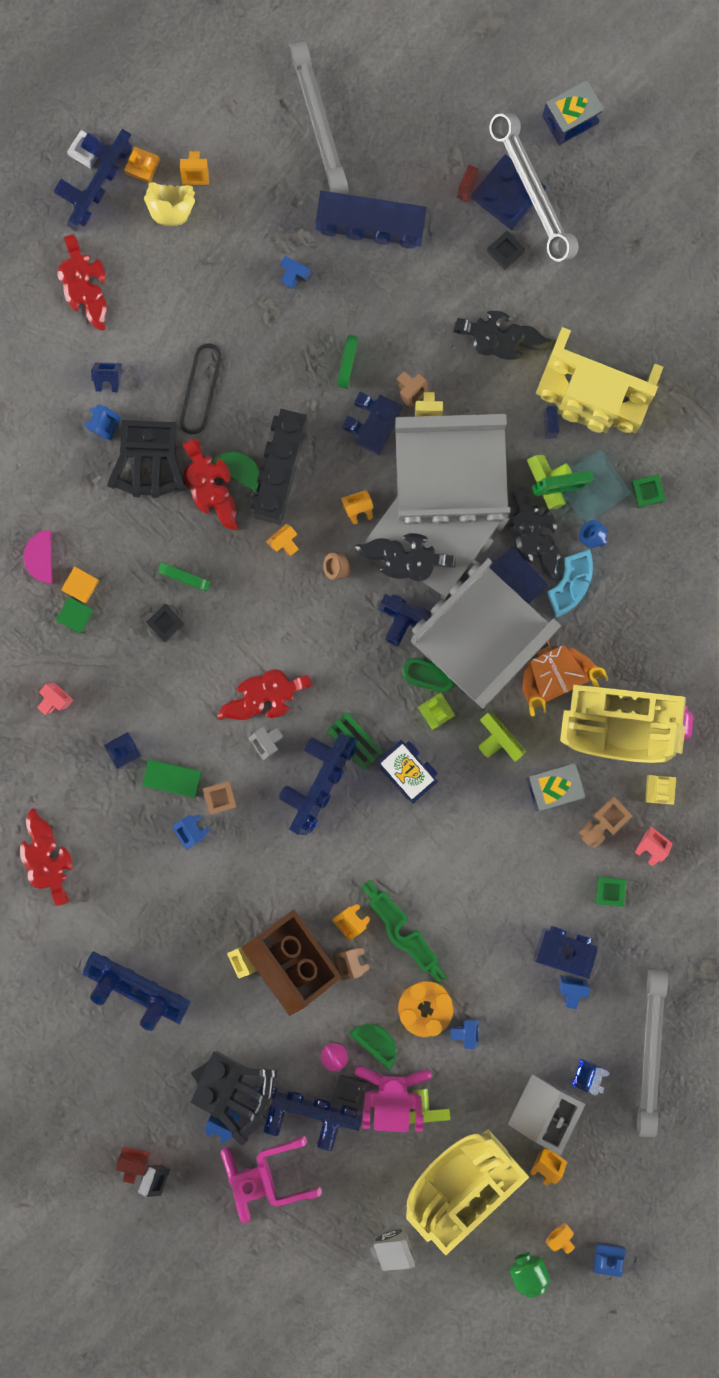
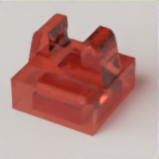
[116,1147,150,1184]

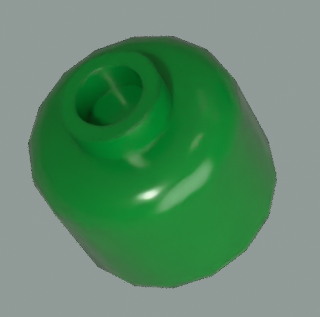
[509,1252,550,1298]

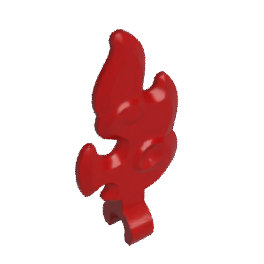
[58,234,107,331]
[183,439,239,530]
[218,669,313,721]
[20,808,73,906]

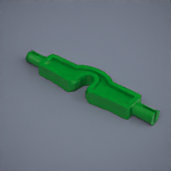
[361,879,447,984]

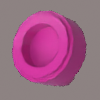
[321,1042,348,1071]

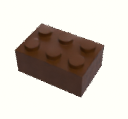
[241,910,342,1016]

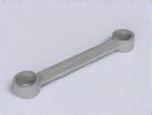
[289,41,349,197]
[489,113,578,262]
[637,969,668,1138]

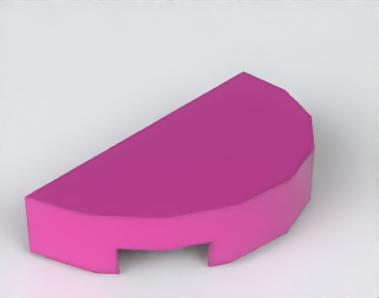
[23,530,53,584]

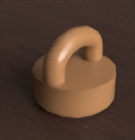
[323,552,351,580]

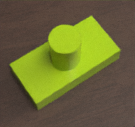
[527,455,572,509]
[478,710,526,762]
[409,1089,451,1124]

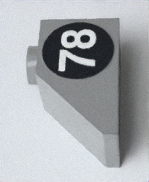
[370,1226,415,1271]

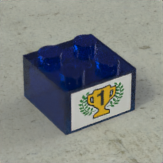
[376,740,438,804]

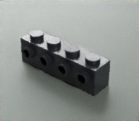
[250,409,308,525]

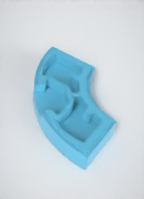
[547,549,593,618]

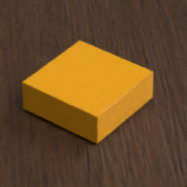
[61,566,99,604]

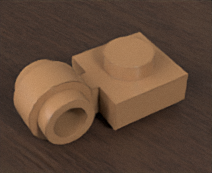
[579,796,633,848]

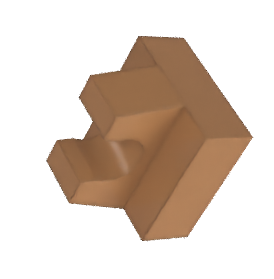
[397,372,429,408]
[203,781,237,815]
[333,948,369,981]

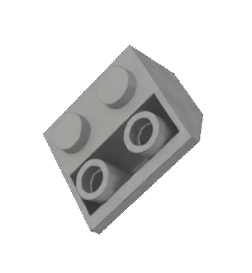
[507,1074,586,1155]

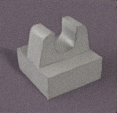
[248,727,283,761]

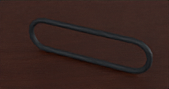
[180,344,221,434]

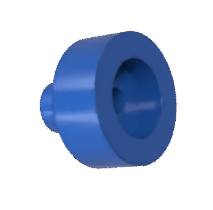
[579,520,607,549]

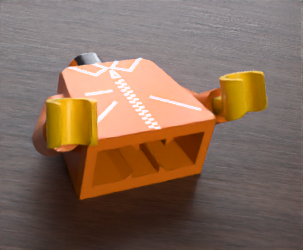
[522,641,608,716]

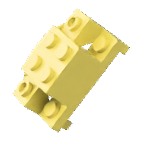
[535,327,663,433]
[560,685,686,763]
[406,1129,529,1255]

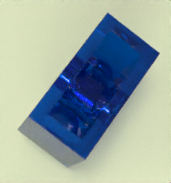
[533,926,599,979]

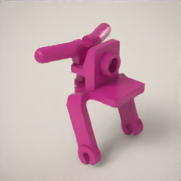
[355,1066,432,1132]
[221,1136,322,1223]

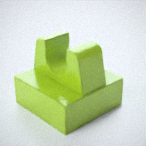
[418,693,455,730]

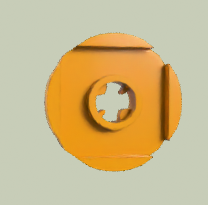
[398,980,453,1037]

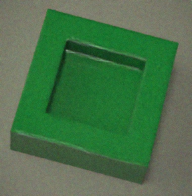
[631,474,665,508]
[56,597,94,634]
[595,876,626,907]

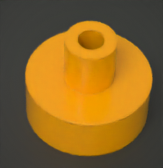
[545,1223,575,1254]

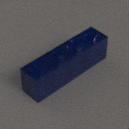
[315,190,427,248]

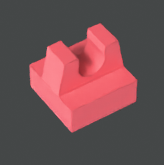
[37,682,74,715]
[635,826,673,866]

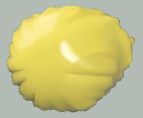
[144,182,195,226]

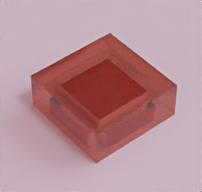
[457,165,478,202]

